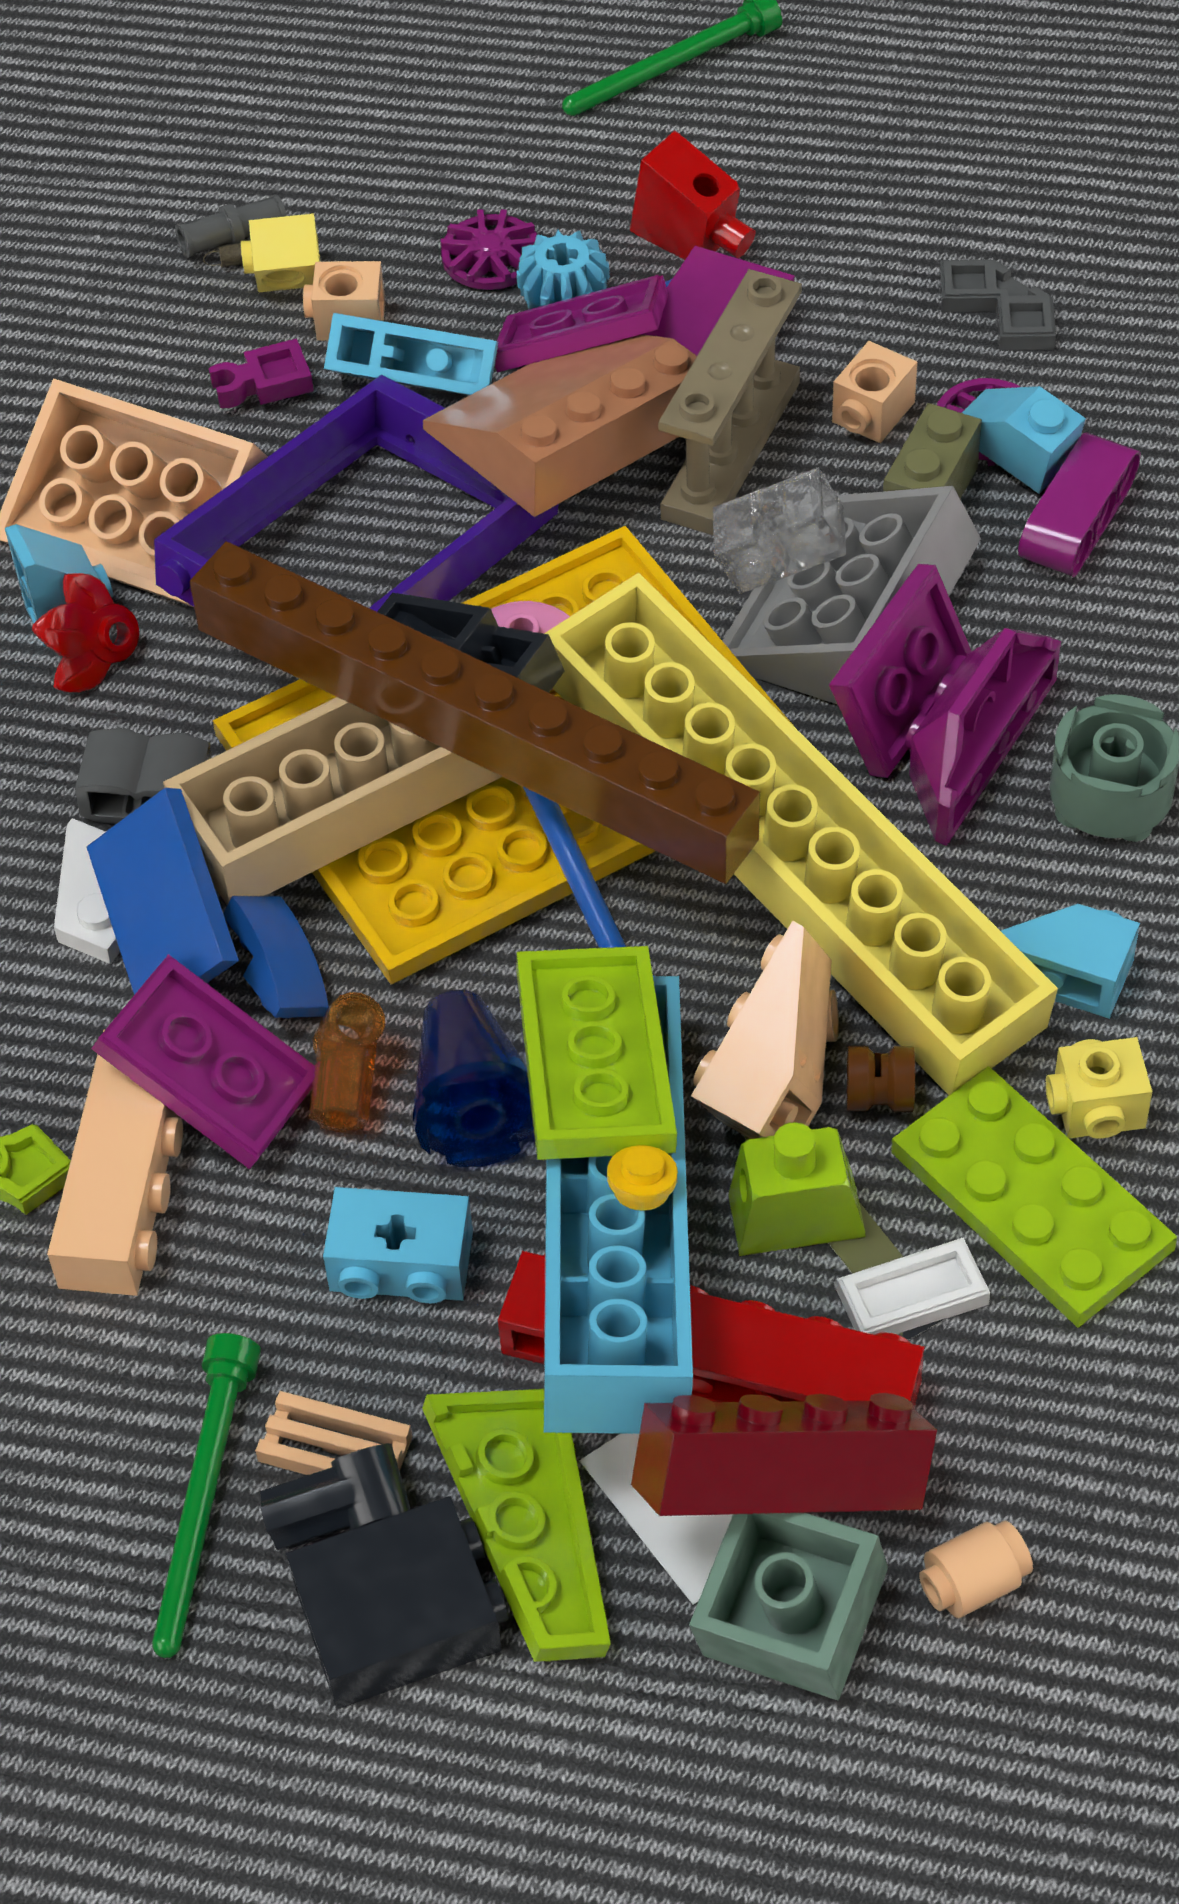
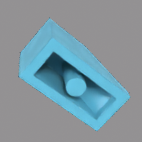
[962,386,1086,494]
[5,524,113,647]
[1001,904,1140,1019]

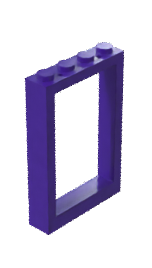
[154,375,559,612]

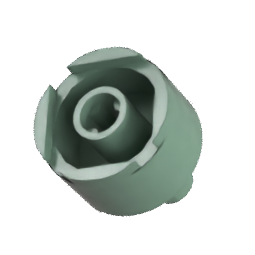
[1050,694,1179,842]

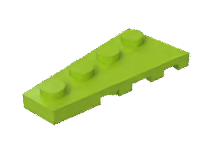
[422,1389,611,1662]

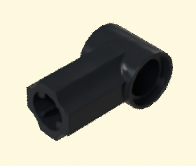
[260,1444,411,1551]

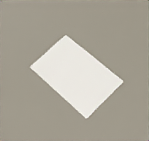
[579,1434,733,1605]

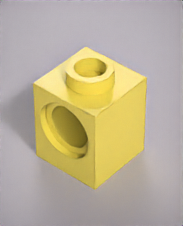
[241,214,320,293]

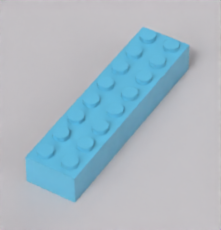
[544,976,693,1434]

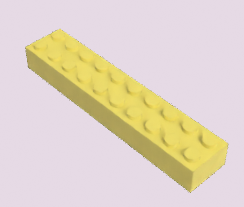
[544,572,1058,1095]

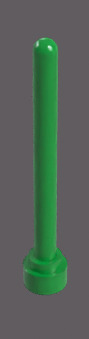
[562,0,782,116]
[152,1333,261,1658]

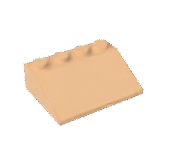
[0,378,268,607]

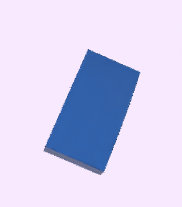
[223,896,329,1018]

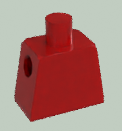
[630,130,756,260]

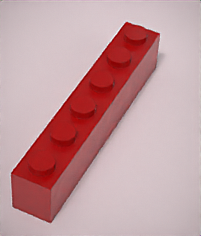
[498,1251,925,1408]

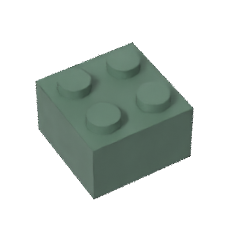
[689,1513,888,1701]

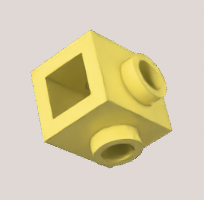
[1046,1037,1152,1139]

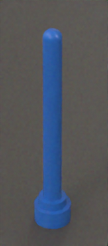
[523,787,654,976]

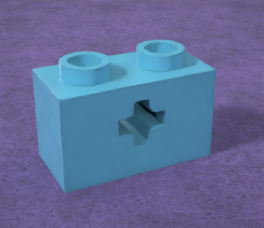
[323,1187,473,1303]

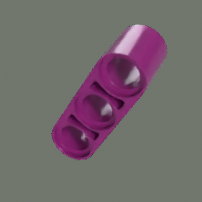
[1018,432,1141,577]

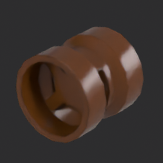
[847,1046,915,1112]

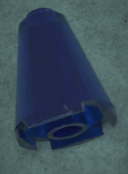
[413,990,534,1167]

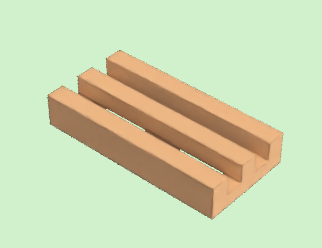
[255,1391,412,1475]

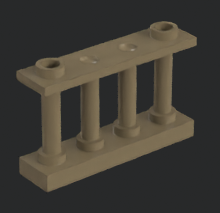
[658,269,802,535]

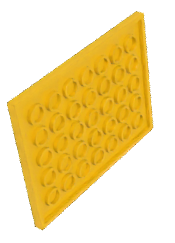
[213,526,793,985]

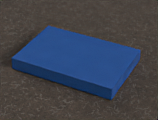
[86,788,239,995]

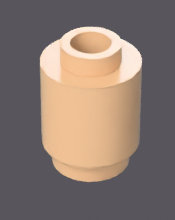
[919,1521,1033,1618]

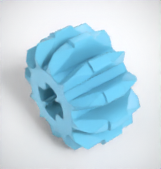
[516,229,610,309]

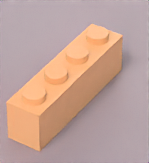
[47,1030,183,1296]

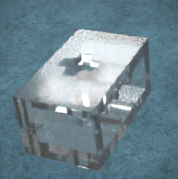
[713,467,846,594]

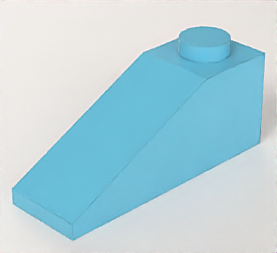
[324,313,499,395]

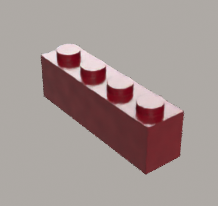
[631,1393,937,1516]

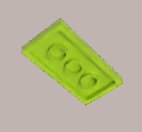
[516,946,677,1160]
[891,1066,1178,1328]

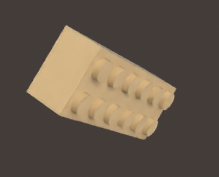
[163,697,502,905]

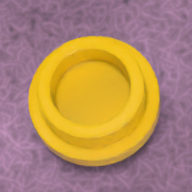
[607,1145,678,1210]

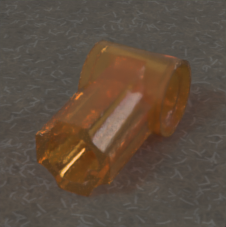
[309,992,386,1133]

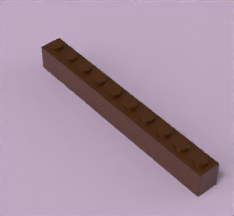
[190,541,760,884]

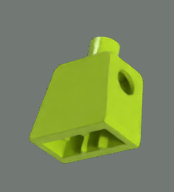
[728,1122,866,1256]

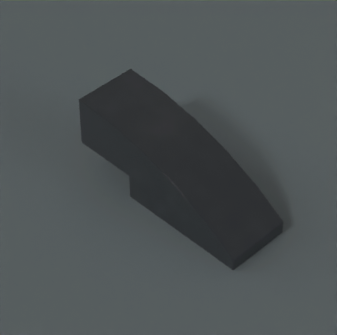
[377,592,565,693]

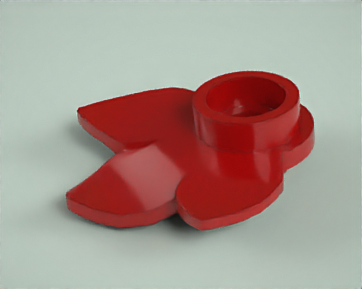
[32,573,139,692]

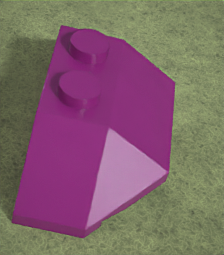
[905,628,1061,846]

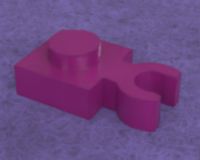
[208,338,314,408]

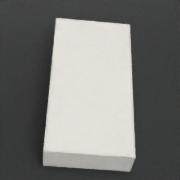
[837,1238,990,1335]

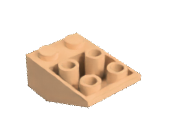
[691,921,832,1139]

